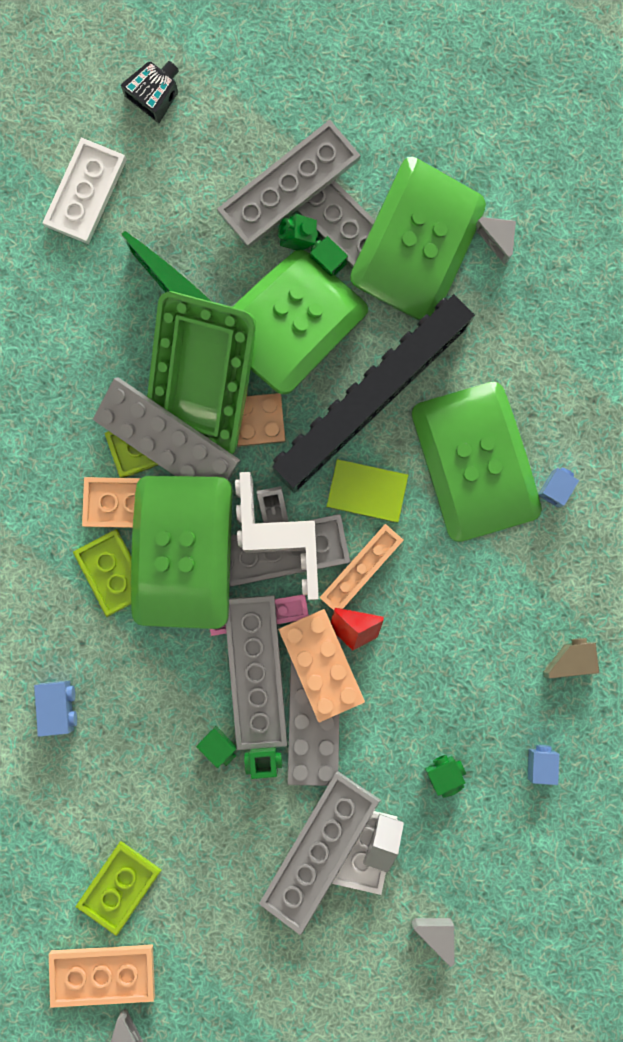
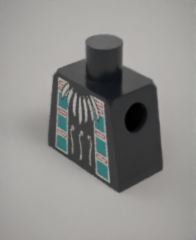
[120,61,179,123]

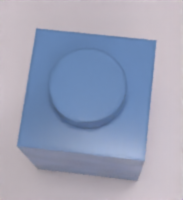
[538,468,579,508]
[527,745,559,785]

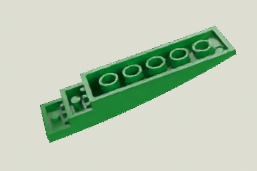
[122,231,212,302]

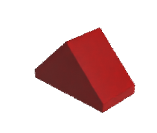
[330,608,384,651]

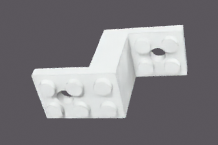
[235,472,319,600]

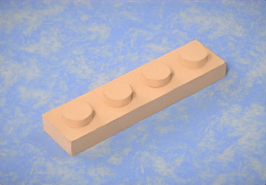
[319,524,404,610]

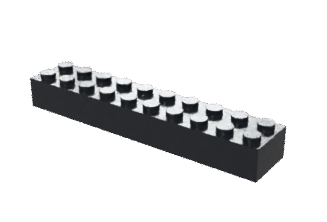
[272,294,475,493]

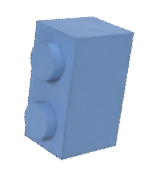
[34,681,77,737]

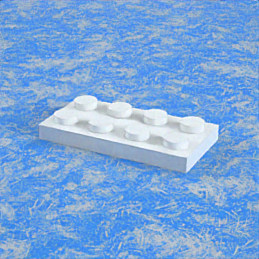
[43,138,127,244]

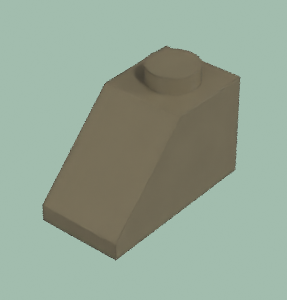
[543,638,599,678]

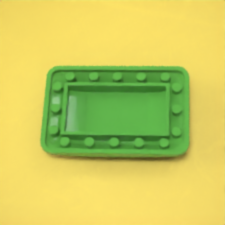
[350,157,486,321]
[233,250,368,394]
[147,291,256,455]
[411,382,542,542]
[131,476,232,629]

